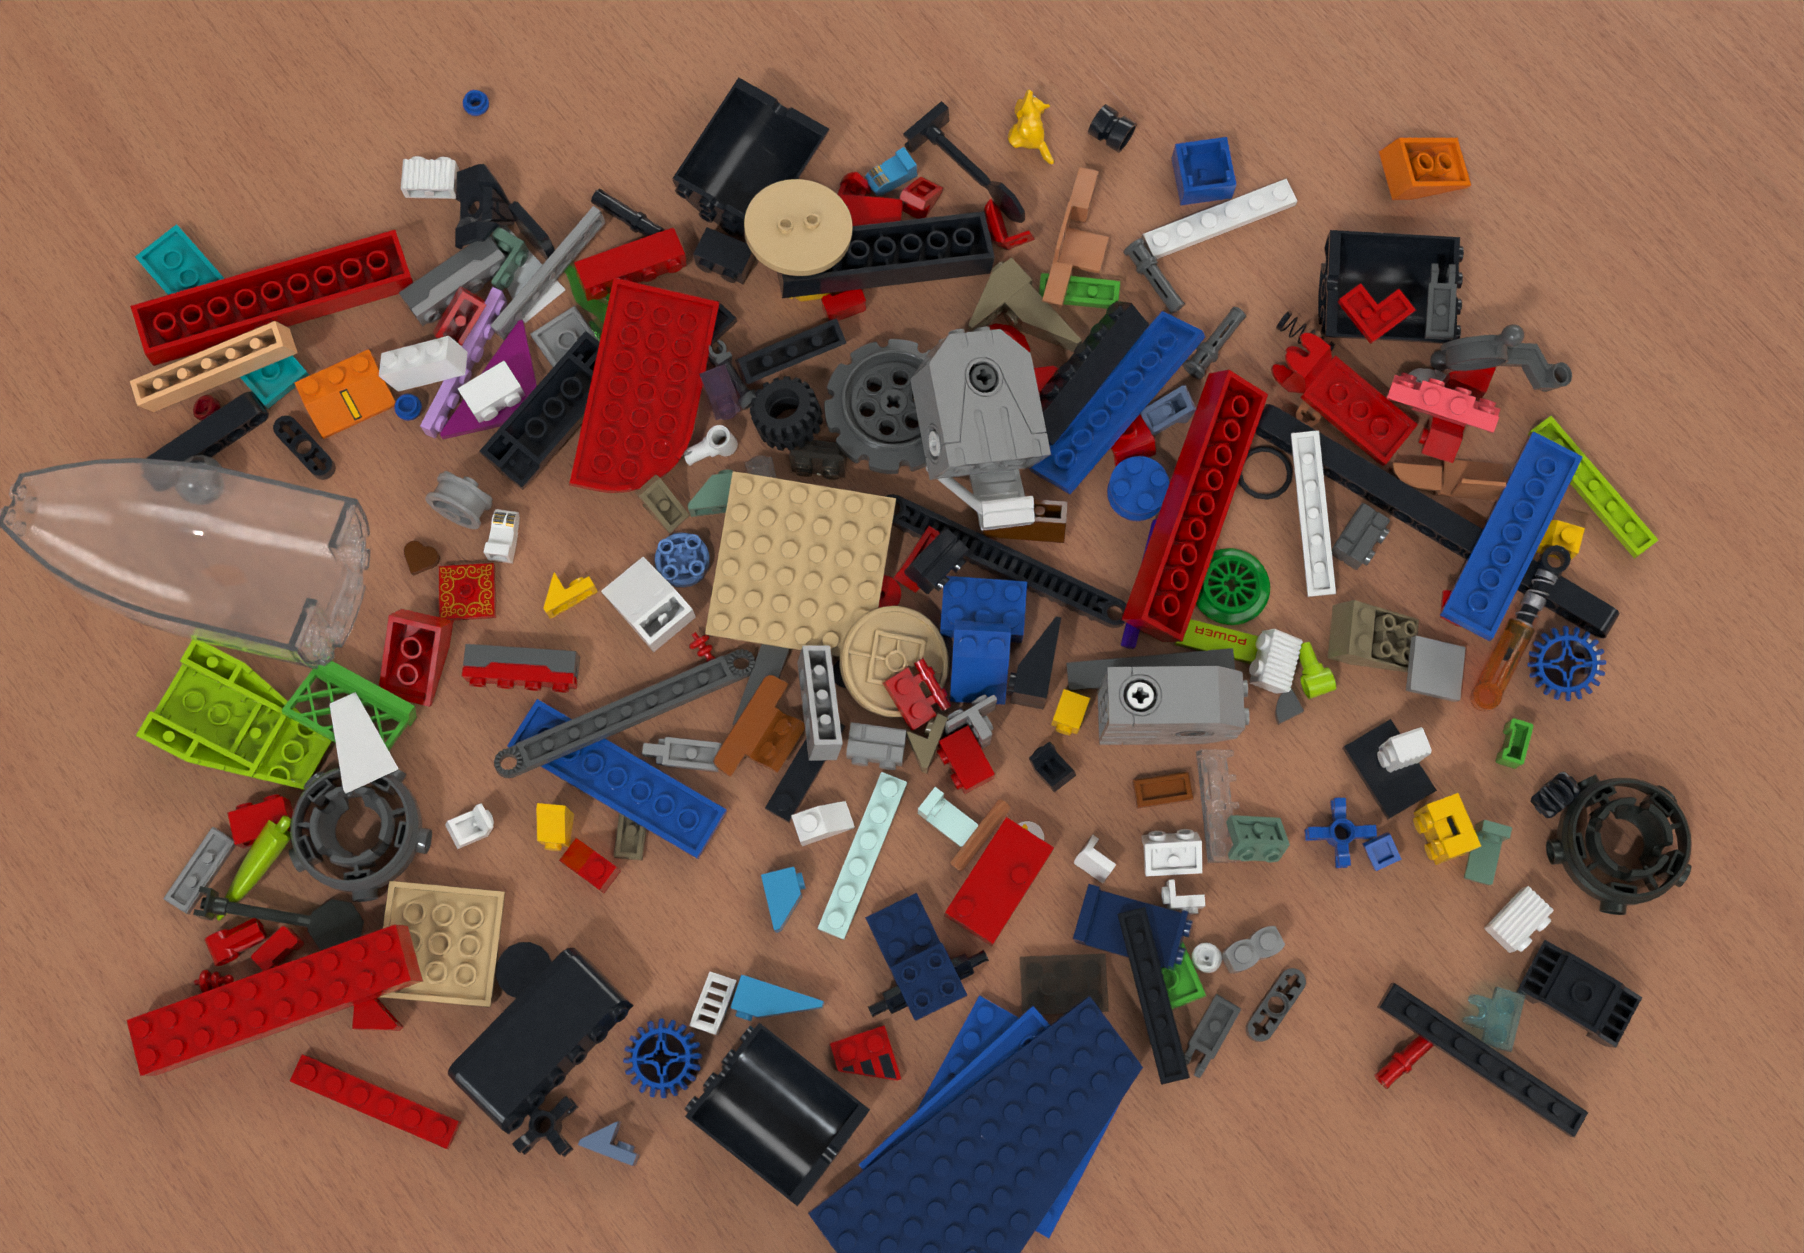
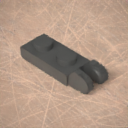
[1424,264,1457,340]
[1184,994,1241,1078]

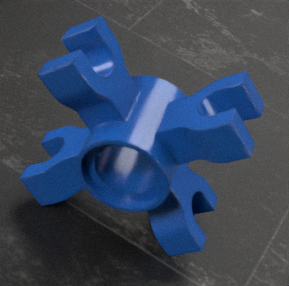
[1304,798,1377,868]

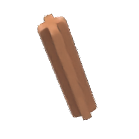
[950,799,1011,871]

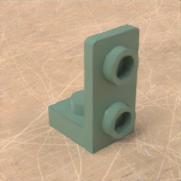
[491,227,529,291]
[1464,820,1512,885]

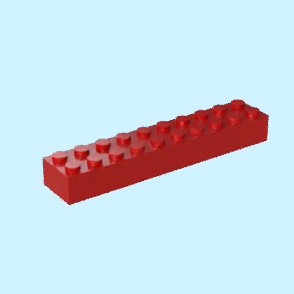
[130,230,413,366]
[1121,369,1268,642]
[127,924,423,1076]

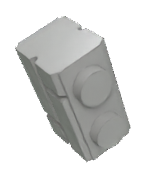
[846,722,907,770]

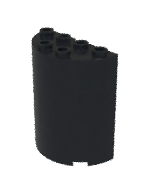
[672,77,829,236]
[1318,230,1464,344]
[684,1023,870,1207]

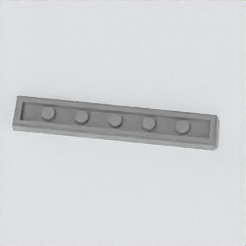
[490,206,606,340]

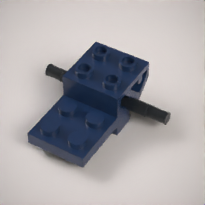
[865,893,989,1022]

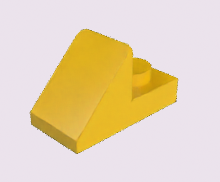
[543,572,598,619]

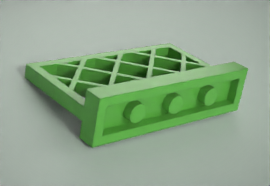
[282,655,417,751]

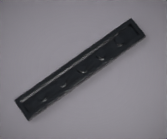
[1117,907,1190,1085]

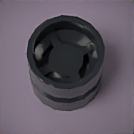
[1088,104,1137,153]

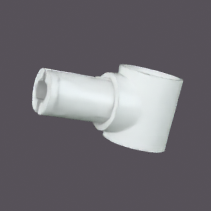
[684,425,738,466]

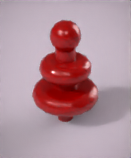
[689,632,716,662]
[194,969,234,993]

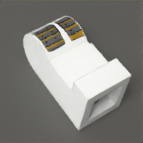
[483,509,520,563]

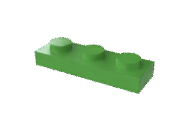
[1039,273,1120,309]

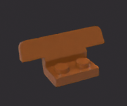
[713,675,805,777]

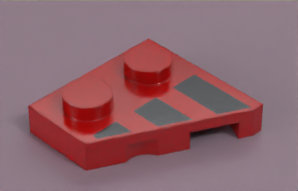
[830,1025,901,1081]

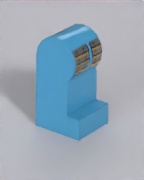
[864,147,917,196]

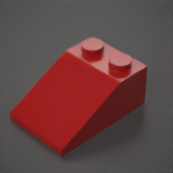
[379,609,454,707]

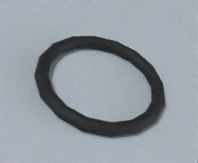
[1239,446,1292,500]

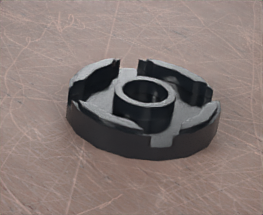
[496,942,552,998]

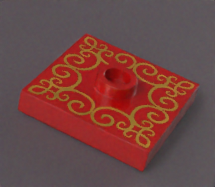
[439,563,496,621]

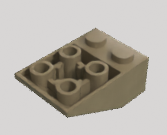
[1328,600,1419,673]

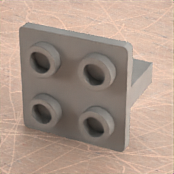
[945,695,997,749]

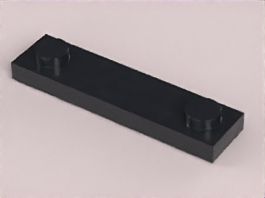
[765,723,846,823]

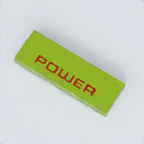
[1175,619,1258,664]

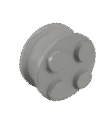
[425,471,493,529]

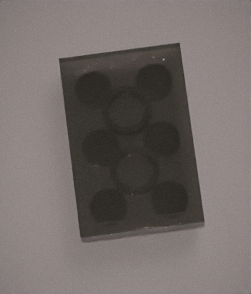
[1019,954,1109,1015]

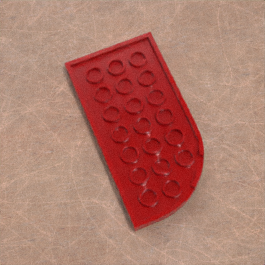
[569,278,719,493]

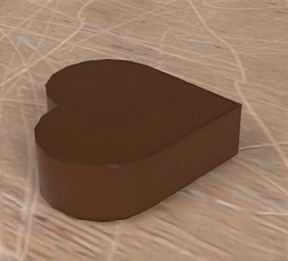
[404,541,440,576]

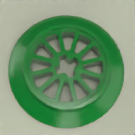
[1196,548,1270,625]

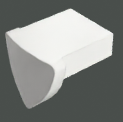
[1074,835,1116,884]

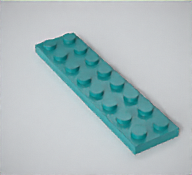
[135,224,310,409]

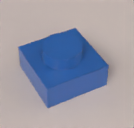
[1362,832,1402,871]

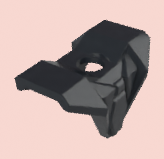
[455,164,515,249]

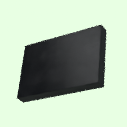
[1342,719,1437,820]

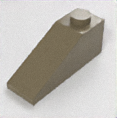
[968,257,1032,332]
[1004,283,1082,352]

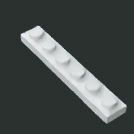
[1142,179,1297,259]
[1291,430,1336,597]

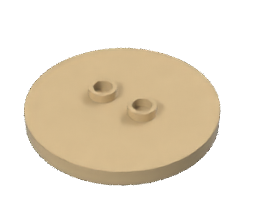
[744,179,853,276]
[840,606,949,717]

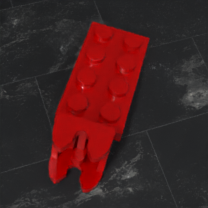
[1271,333,1418,467]

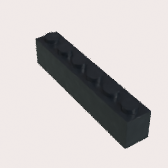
[1039,301,1149,445]

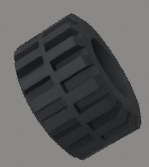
[750,376,823,451]

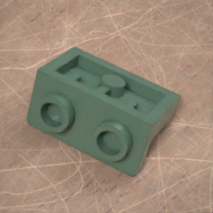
[1226,815,1290,863]

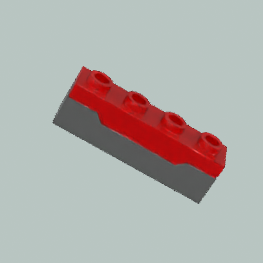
[462,644,580,693]

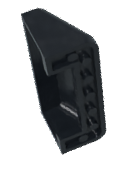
[448,948,634,1134]

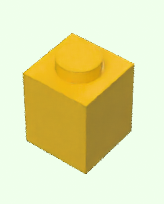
[1051,689,1090,736]

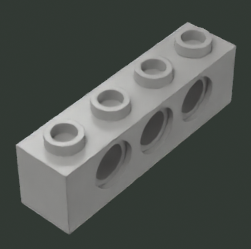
[797,645,843,761]

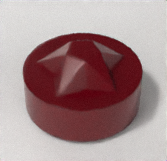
[193,395,221,421]

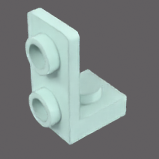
[918,787,978,847]

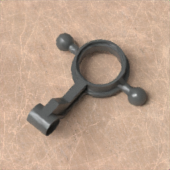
[1430,324,1572,392]

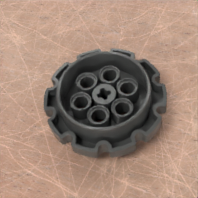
[825,339,931,474]

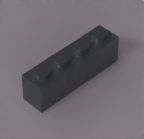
[735,318,847,385]

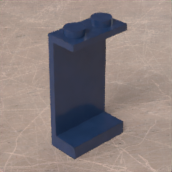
[1073,884,1193,971]

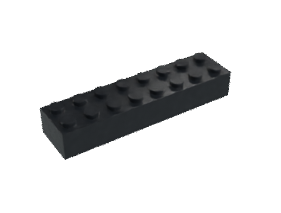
[777,211,995,299]

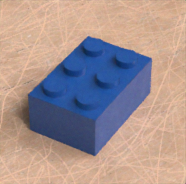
[940,576,1027,643]

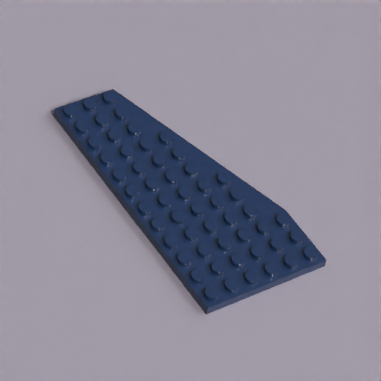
[808,996,1143,1253]

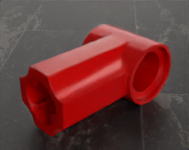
[204,918,268,966]

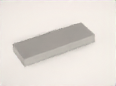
[163,827,236,914]

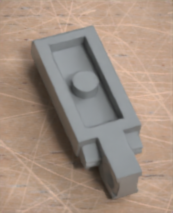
[642,737,722,772]

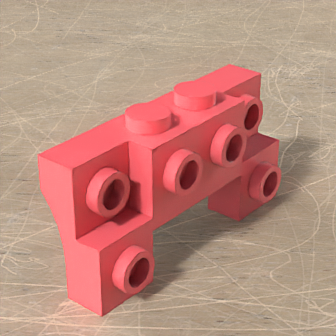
[1386,373,1501,434]

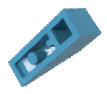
[730,975,825,1021]

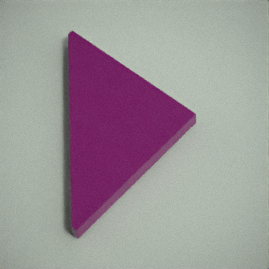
[440,319,537,440]

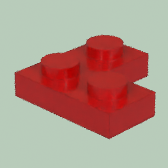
[1338,283,1416,344]

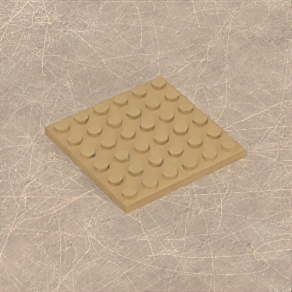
[705,471,896,657]

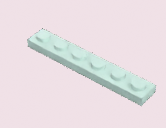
[818,772,907,940]

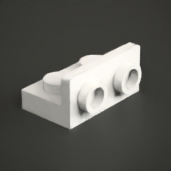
[1142,829,1202,876]

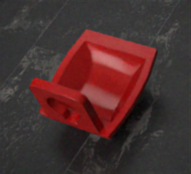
[984,199,1035,250]

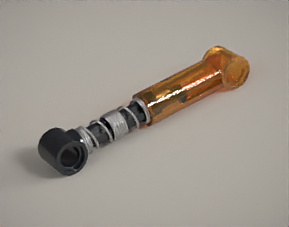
[1470,545,1571,712]

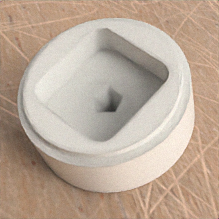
[1192,943,1222,973]

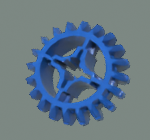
[1527,626,1606,701]
[623,1019,702,1099]

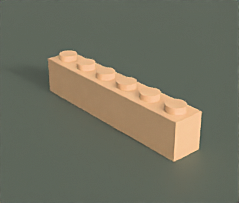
[130,321,297,412]

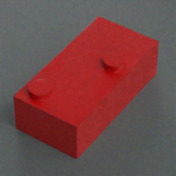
[944,817,1054,947]

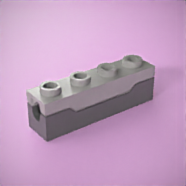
[399,236,506,326]

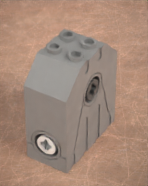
[910,327,1051,480]
[1097,666,1249,745]

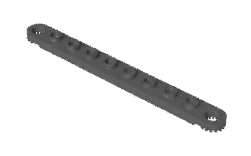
[494,649,755,778]

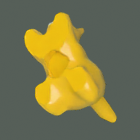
[1008,89,1054,165]

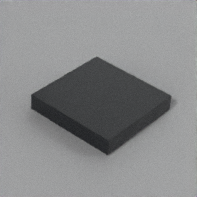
[508,201,555,260]

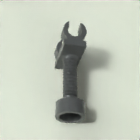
[709,340,757,410]

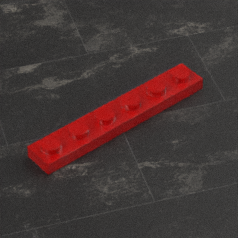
[290,1054,461,1149]

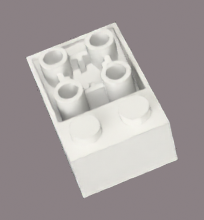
[601,557,696,652]

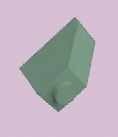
[688,470,734,517]

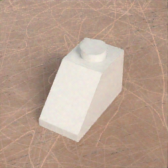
[791,801,855,846]

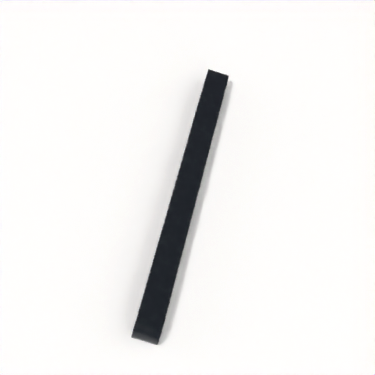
[1255,404,1619,639]

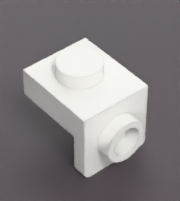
[445,803,494,849]
[1161,879,1205,915]

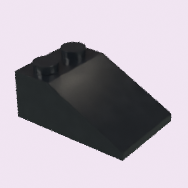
[1007,616,1061,709]

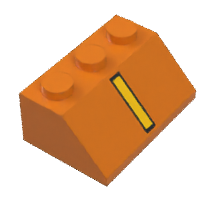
[294,349,396,439]

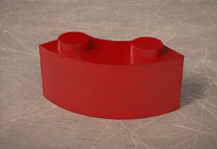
[1418,416,1465,463]

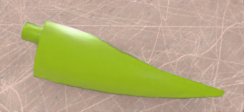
[216,816,291,921]

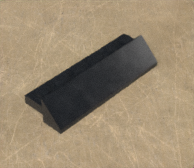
[479,331,600,490]

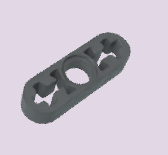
[1246,968,1306,1042]

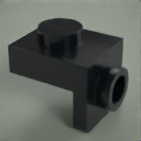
[1029,742,1076,793]

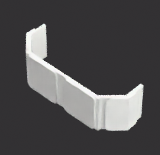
[969,469,1035,530]

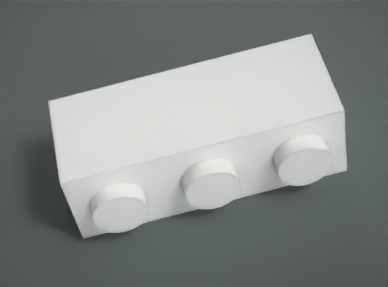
[379,336,468,392]

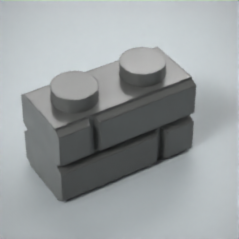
[1331,503,1390,570]

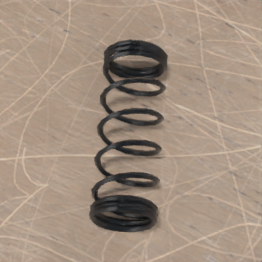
[1276,311,1336,352]

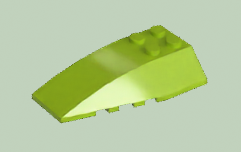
[136,637,332,790]

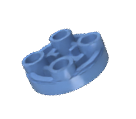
[655,533,710,587]

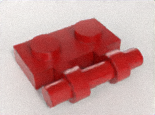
[883,658,952,730]

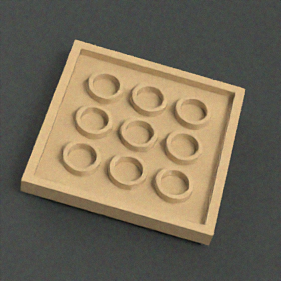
[380,881,505,1007]

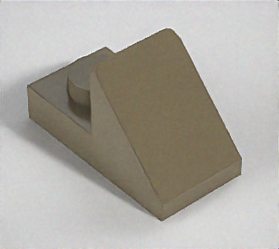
[636,475,690,533]
[906,714,948,773]

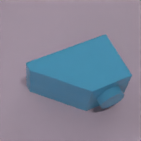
[761,867,806,933]

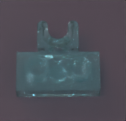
[1463,987,1525,1052]

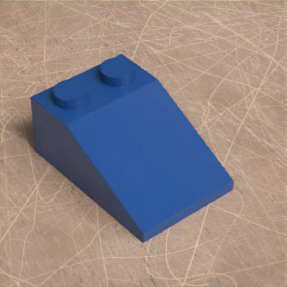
[950,620,1011,705]

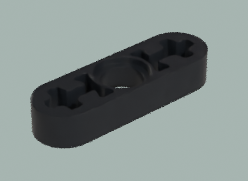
[273,415,336,480]

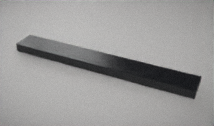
[1377,983,1589,1138]

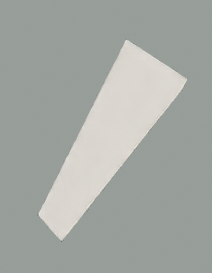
[490,226,565,323]
[330,692,399,794]

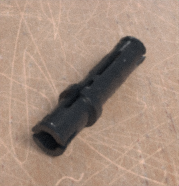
[591,188,665,237]

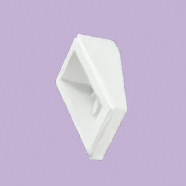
[689,972,737,1036]

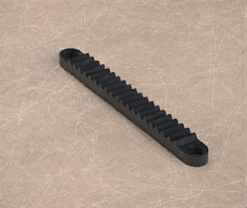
[885,494,1127,628]

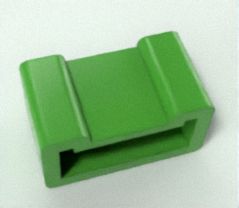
[1495,718,1533,769]

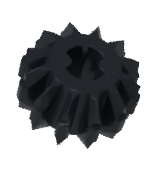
[1530,772,1581,819]

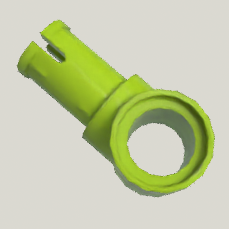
[1298,642,1336,699]

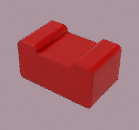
[821,289,866,321]
[251,926,304,971]

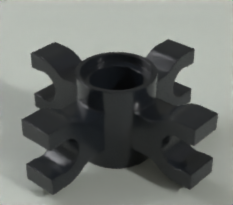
[512,1096,579,1157]

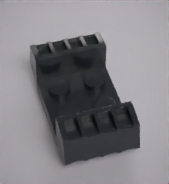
[1516,940,1643,1048]

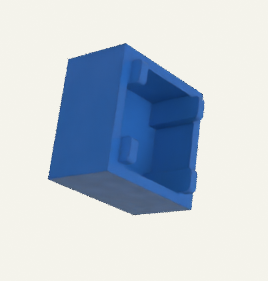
[1171,137,1237,206]

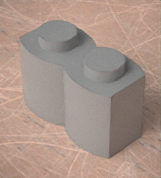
[1221,926,1285,973]

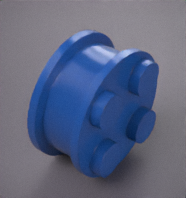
[1107,456,1170,521]

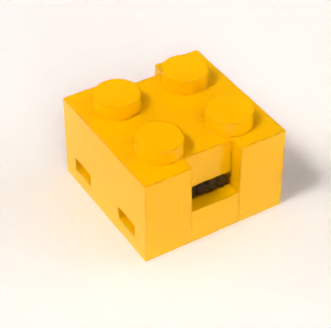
[1413,793,1481,865]

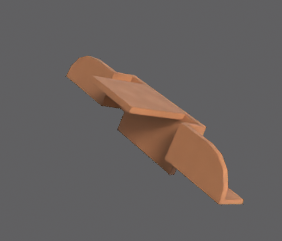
[1042,167,1109,309]
[1389,460,1509,501]

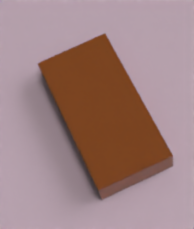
[1132,772,1193,809]

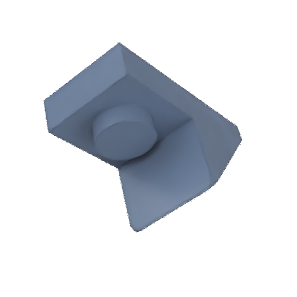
[1141,385,1196,435]
[578,1121,640,1166]

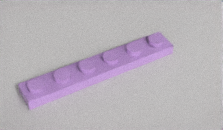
[420,287,507,439]

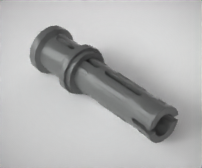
[1123,238,1185,314]
[1183,307,1246,379]

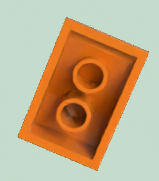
[1379,138,1471,200]

